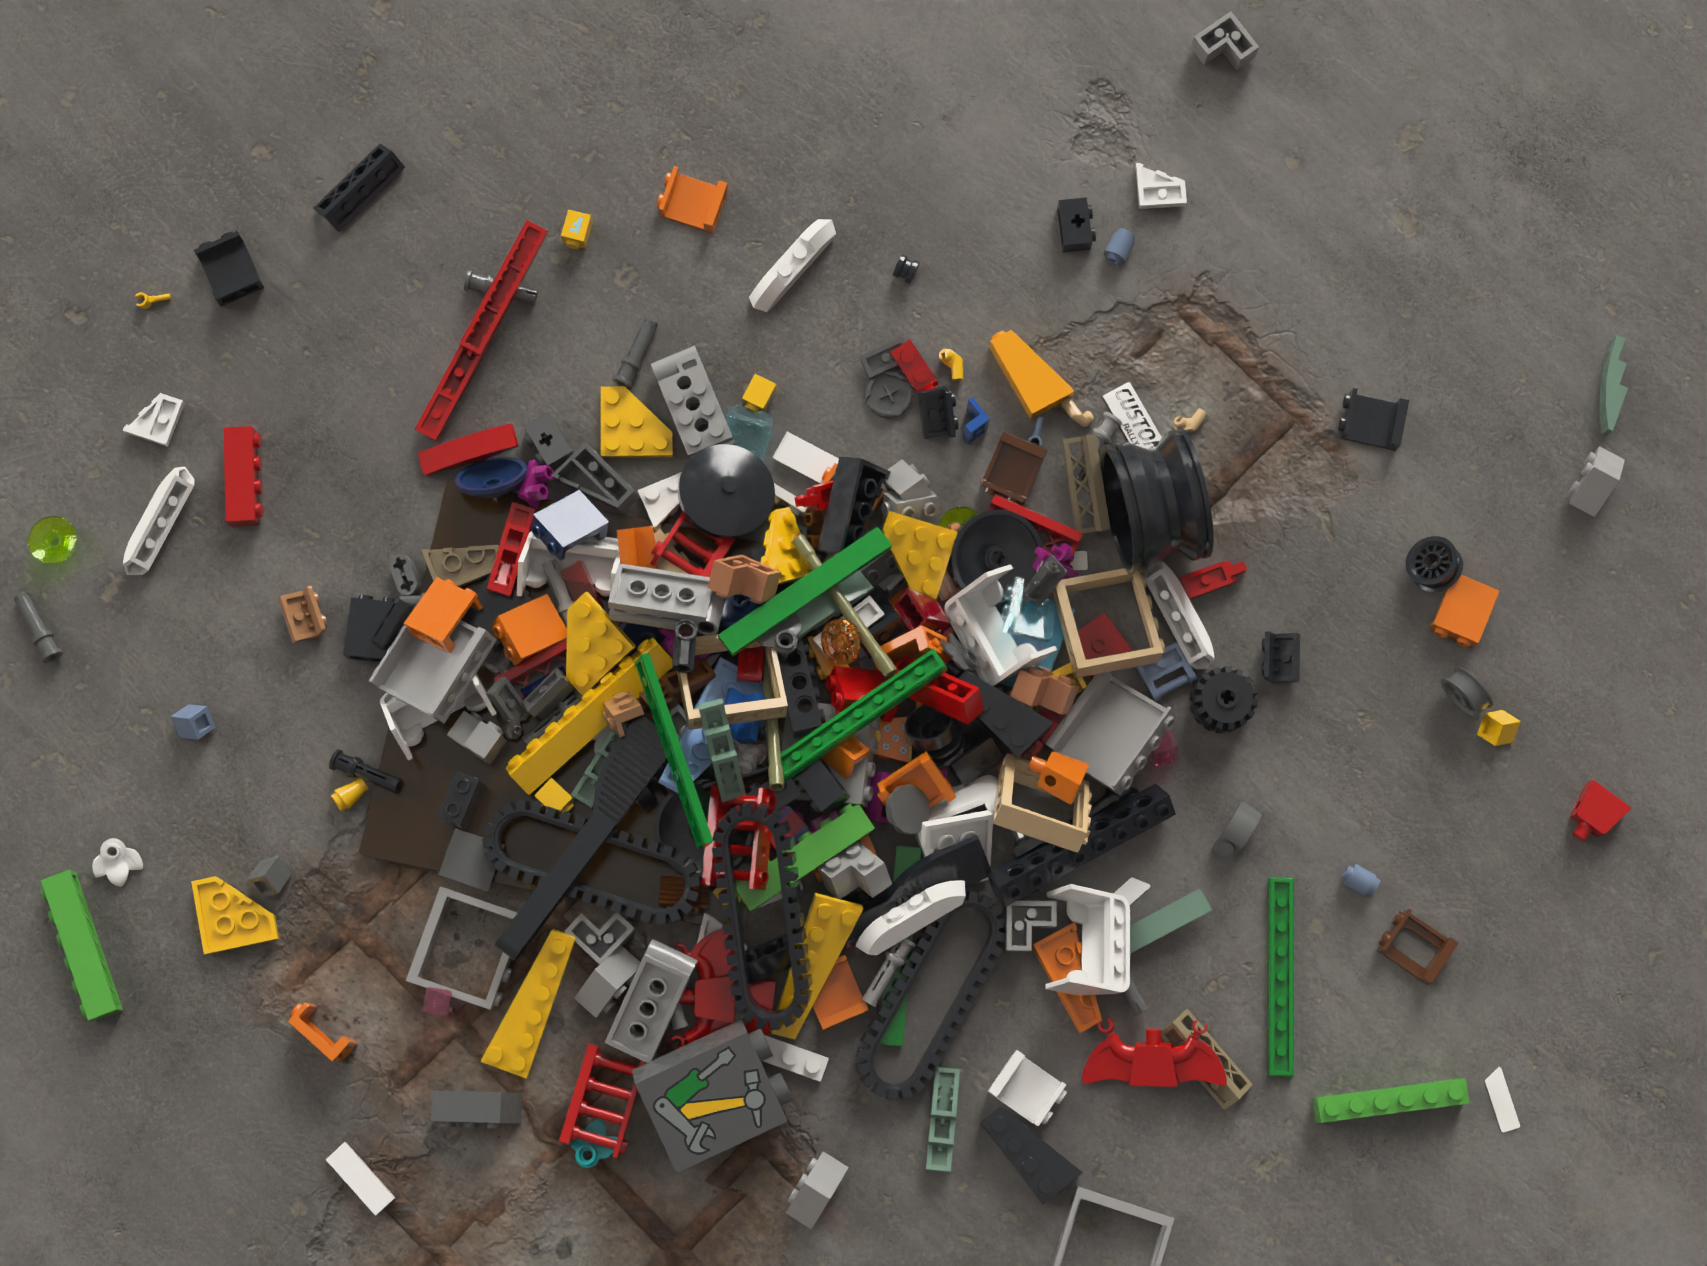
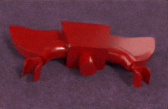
[668,928,736,1050]
[1082,1018,1227,1087]

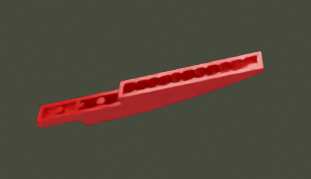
[414,220,548,442]

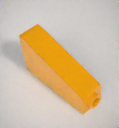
[989,330,1074,420]

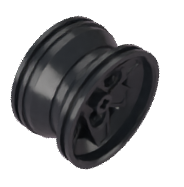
[1100,429,1214,575]

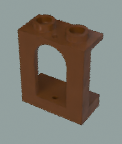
[1377,909,1458,985]

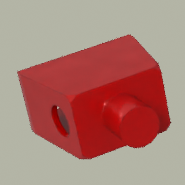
[1570,780,1632,842]

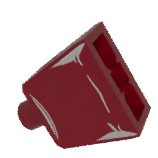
[894,588,952,635]

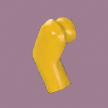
[939,349,963,381]

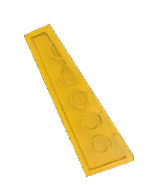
[770,893,863,1039]
[481,929,577,1079]

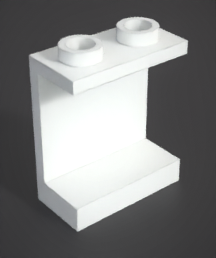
[987,1050,1067,1126]

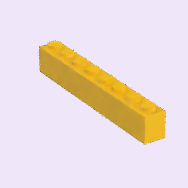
[506,637,673,795]

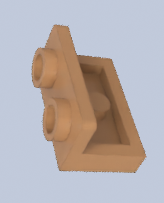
[278,586,327,644]
[602,692,644,738]

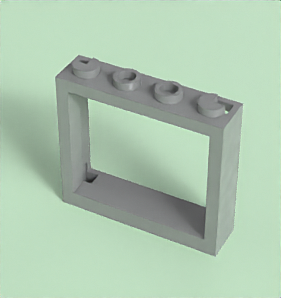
[406,886,517,1011]
[1052,1186,1174,1266]

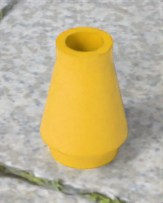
[330,778,369,811]

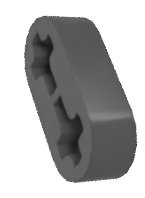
[390,553,422,596]

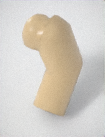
[1173,408,1208,433]

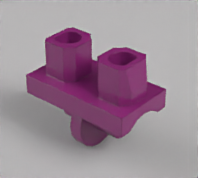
[515,460,554,509]
[1032,543,1079,580]

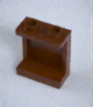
[980,431,1047,505]

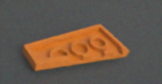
[1032,922,1102,1033]

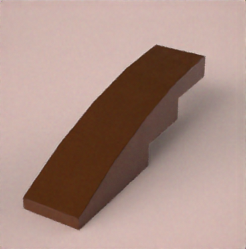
[623,657,716,728]

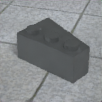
[551,442,640,513]
[431,1091,523,1128]

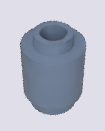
[1104,228,1135,265]
[1342,863,1381,897]

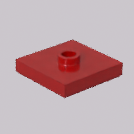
[1078,613,1133,679]

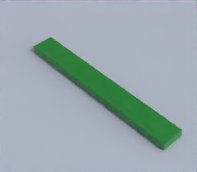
[718,527,892,657]
[781,648,948,783]
[634,653,713,849]
[879,846,921,1046]
[1268,877,1294,1077]

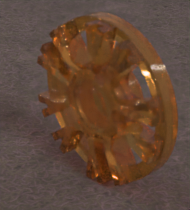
[821,619,862,665]

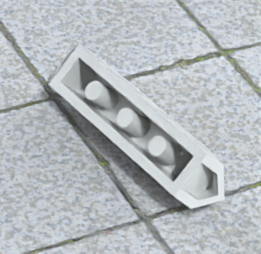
[749,219,836,312]
[123,467,194,575]
[1144,561,1214,669]
[856,881,965,955]

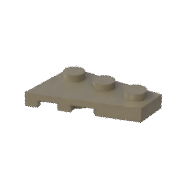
[421,545,498,588]

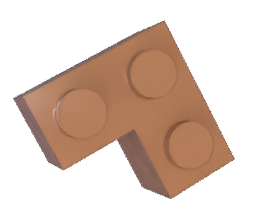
[707,555,781,604]
[1010,666,1079,715]

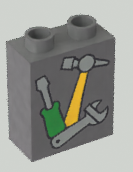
[632,1019,793,1173]

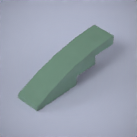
[1599,335,1628,437]
[796,570,874,641]
[698,698,746,802]
[571,722,627,809]
[1130,888,1212,954]
[925,1067,960,1175]

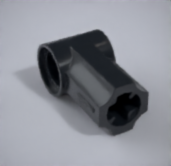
[672,619,697,673]

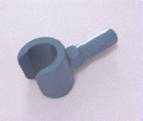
[1028,417,1044,447]

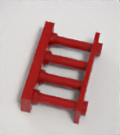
[650,512,735,577]
[701,785,776,890]
[559,1044,646,1159]

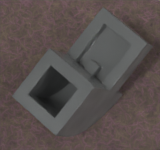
[1211,801,1262,862]

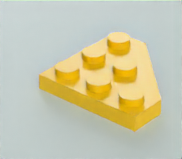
[601,386,673,458]
[760,507,812,585]
[882,511,958,599]
[566,592,636,696]
[191,876,279,955]

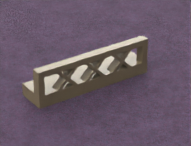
[1061,434,1110,534]
[1161,1009,1253,1110]

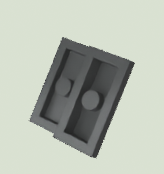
[438,828,505,892]

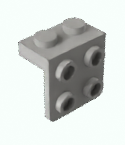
[881,492,940,532]

